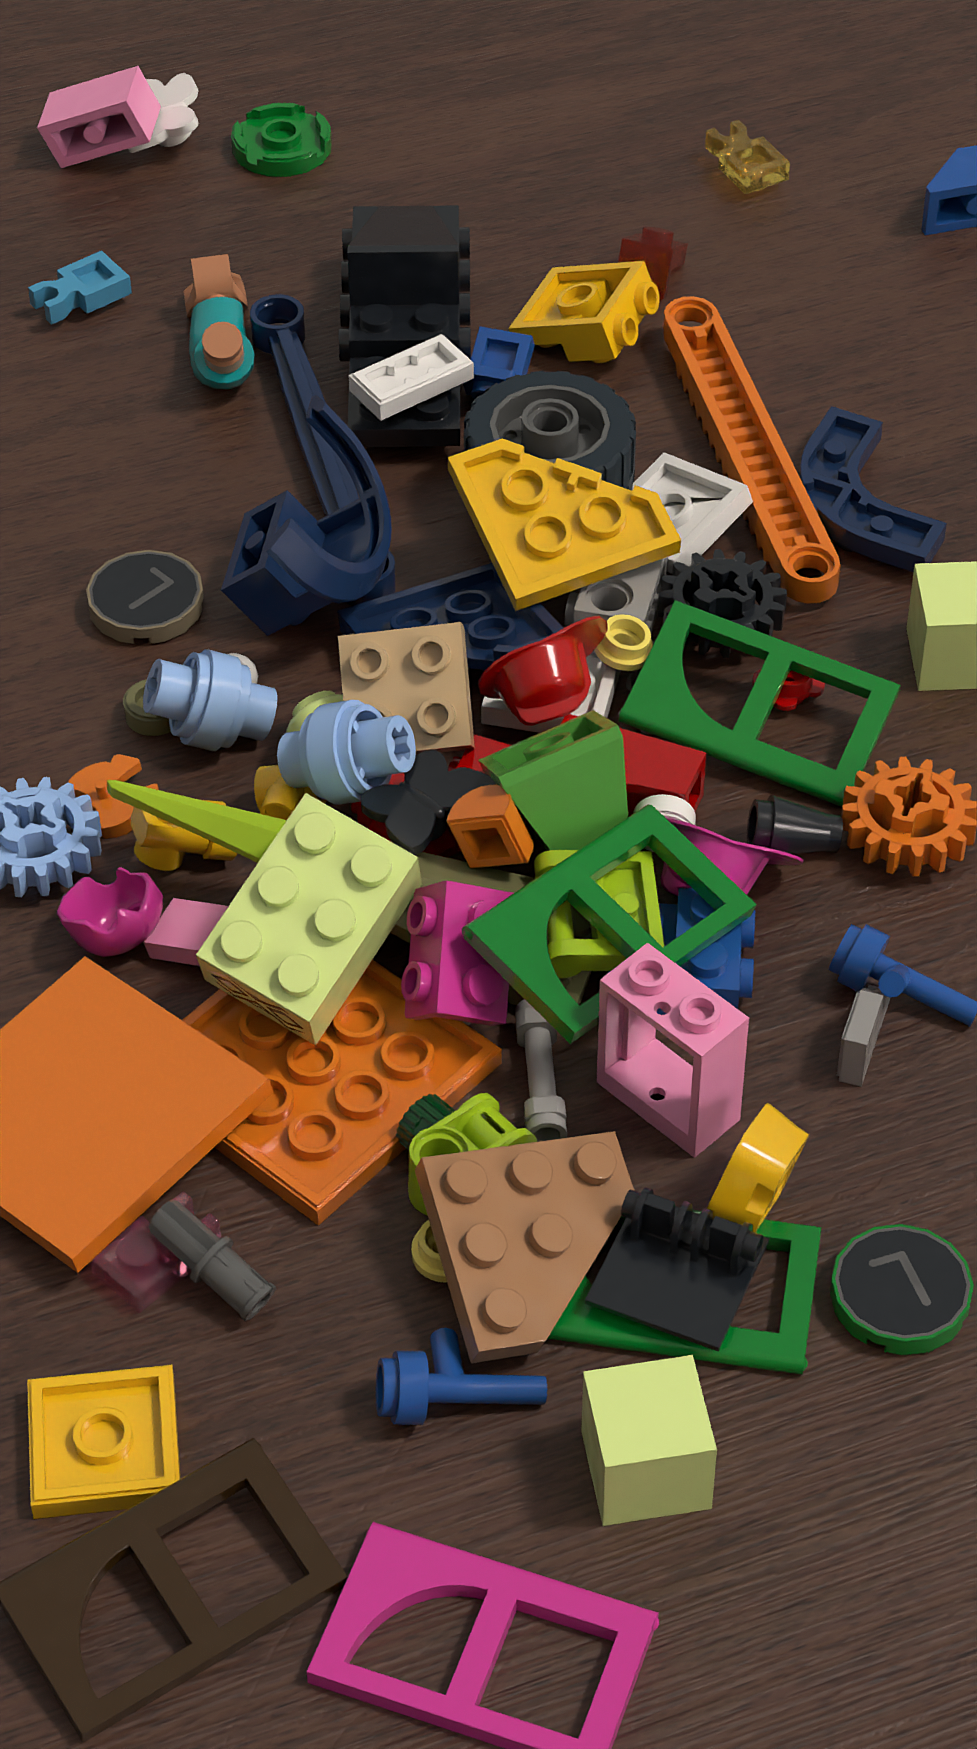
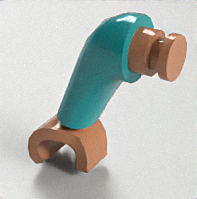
[183,254,255,389]

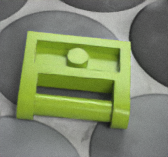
[534,850,664,978]

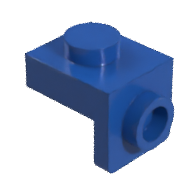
[463,326,535,399]

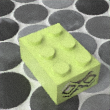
[196,793,422,1045]

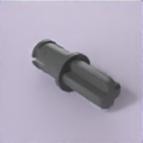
[148,1200,276,1322]

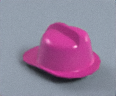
[661,818,803,896]

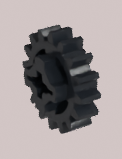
[658,549,787,658]

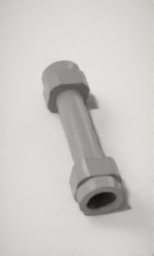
[515,999,567,1142]

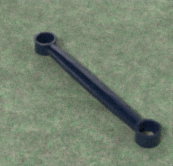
[250,294,396,606]

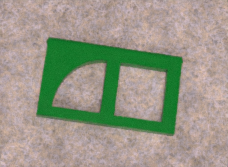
[618,600,901,807]
[461,804,757,1044]
[547,1210,822,1375]

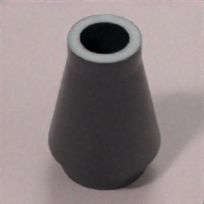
[747,795,843,855]

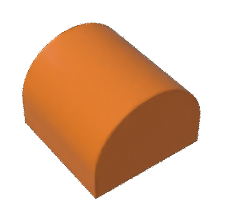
[446,785,534,868]

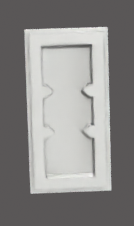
[349,334,474,420]

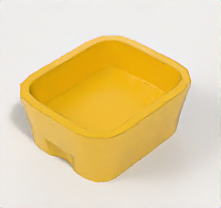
[707,1103,809,1233]

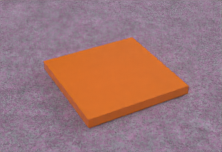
[0,956,273,1273]
[182,959,502,1226]

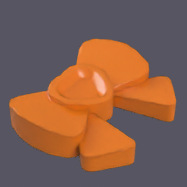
[69,754,159,839]

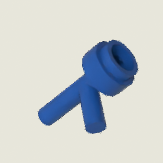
[828,924,977,1027]
[375,1328,547,1425]

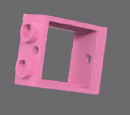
[597,943,749,1158]

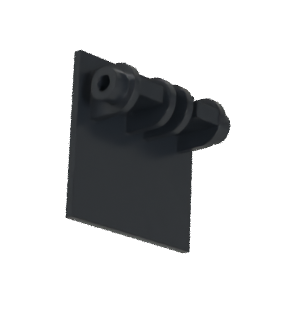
[585,1187,769,1352]

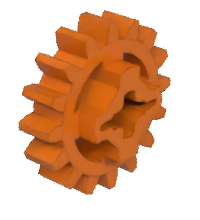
[841,756,977,877]

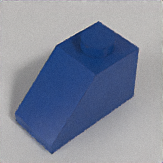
[921,145,977,235]

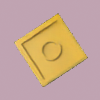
[27,1365,181,1519]

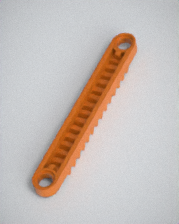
[663,296,840,604]

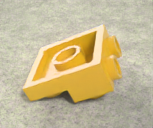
[508,261,659,363]

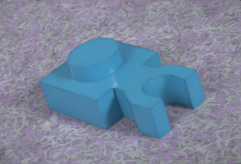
[28,250,132,325]

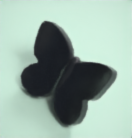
[361,750,496,855]

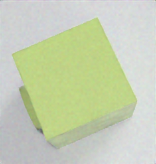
[906,561,977,691]
[581,1355,717,1526]

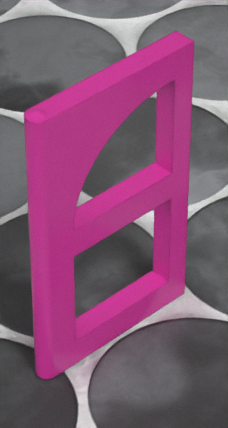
[307,1522,659,1749]

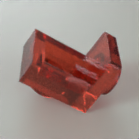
[618,227,688,301]

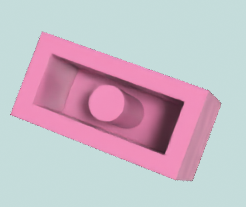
[37,66,161,168]

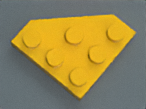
[448,438,681,611]

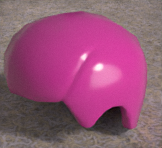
[56,867,163,957]

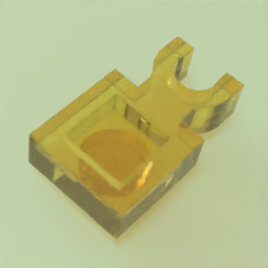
[705,120,790,194]

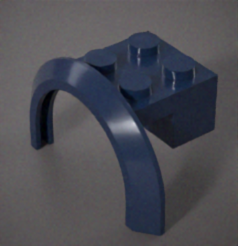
[221,395,392,636]

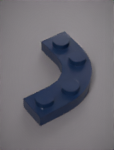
[800,406,947,572]

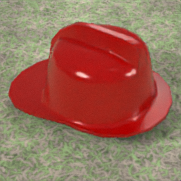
[478,616,608,726]

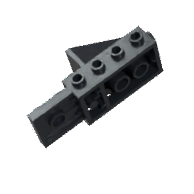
[339,205,471,447]

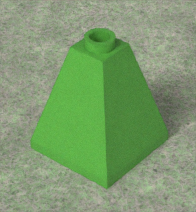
[478,710,628,851]

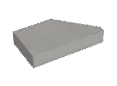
[837,985,891,1087]

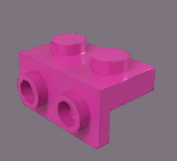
[401,880,513,1026]

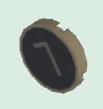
[86,550,204,644]

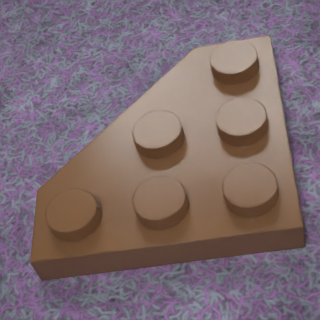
[415,1131,634,1363]

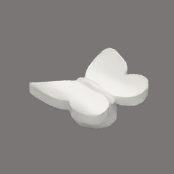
[128,73,199,153]

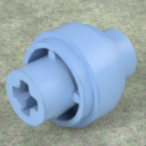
[143,649,277,751]
[277,700,416,805]

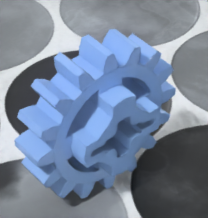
[0,777,102,897]

